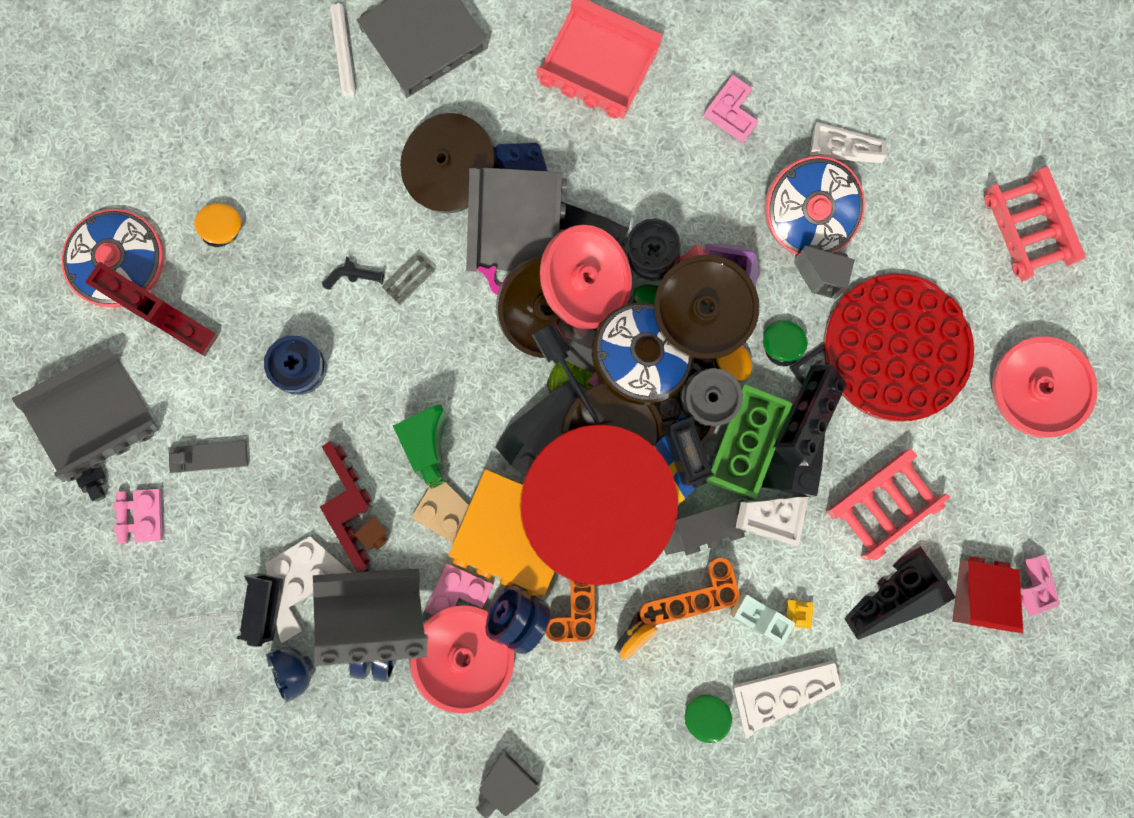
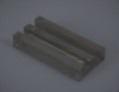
[382,253,435,305]

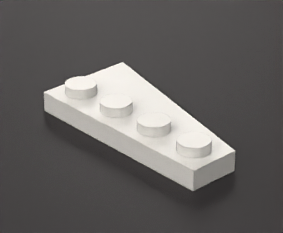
[732,660,841,738]

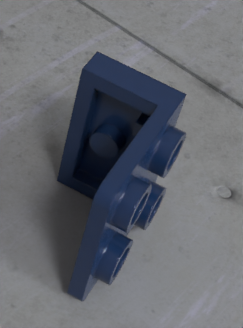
[495,142,548,171]

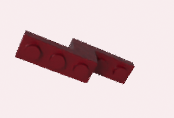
[85,261,219,356]
[320,441,373,572]

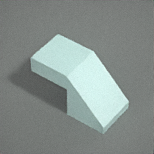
[729,592,795,646]

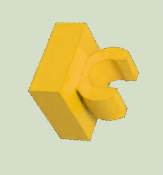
[785,600,814,629]

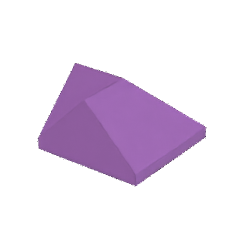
[705,244,760,285]

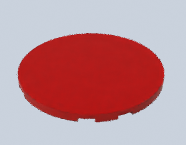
[823,273,974,422]
[520,425,678,585]

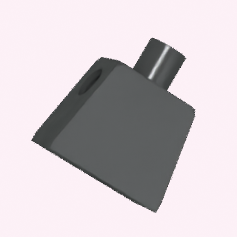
[476,750,540,818]

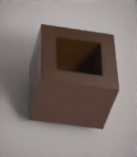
[354,517,391,550]

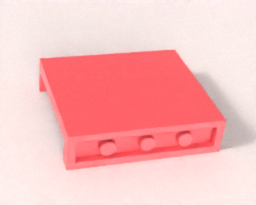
[536,0,663,119]

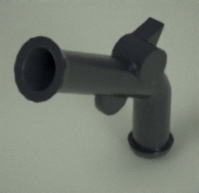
[322,256,385,290]

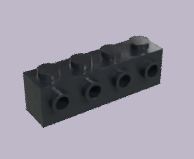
[773,365,847,466]

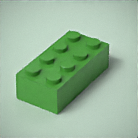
[707,384,792,500]

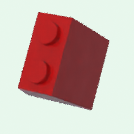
[952,556,1023,634]

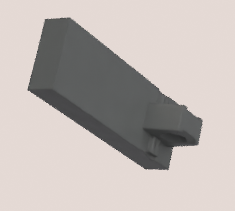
[168,441,248,473]

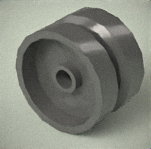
[679,368,743,426]

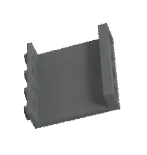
[356,0,488,99]
[466,167,567,272]
[12,348,159,482]
[313,568,428,666]

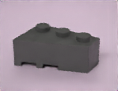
[664,500,746,555]

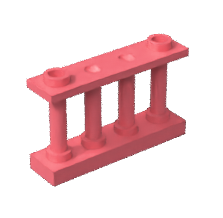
[984,167,1086,282]
[826,448,950,561]

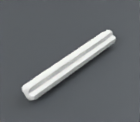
[330,3,356,97]

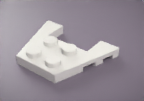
[265,536,353,643]

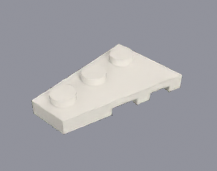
[809,122,887,163]
[736,496,809,546]

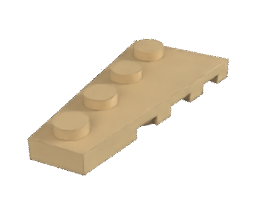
[411,482,470,543]

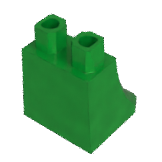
[393,404,449,489]

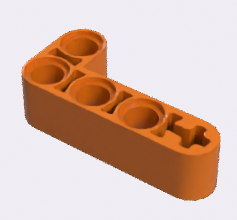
[639,558,739,626]
[546,580,595,642]

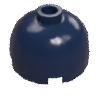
[265,647,314,703]

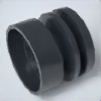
[627,218,680,281]

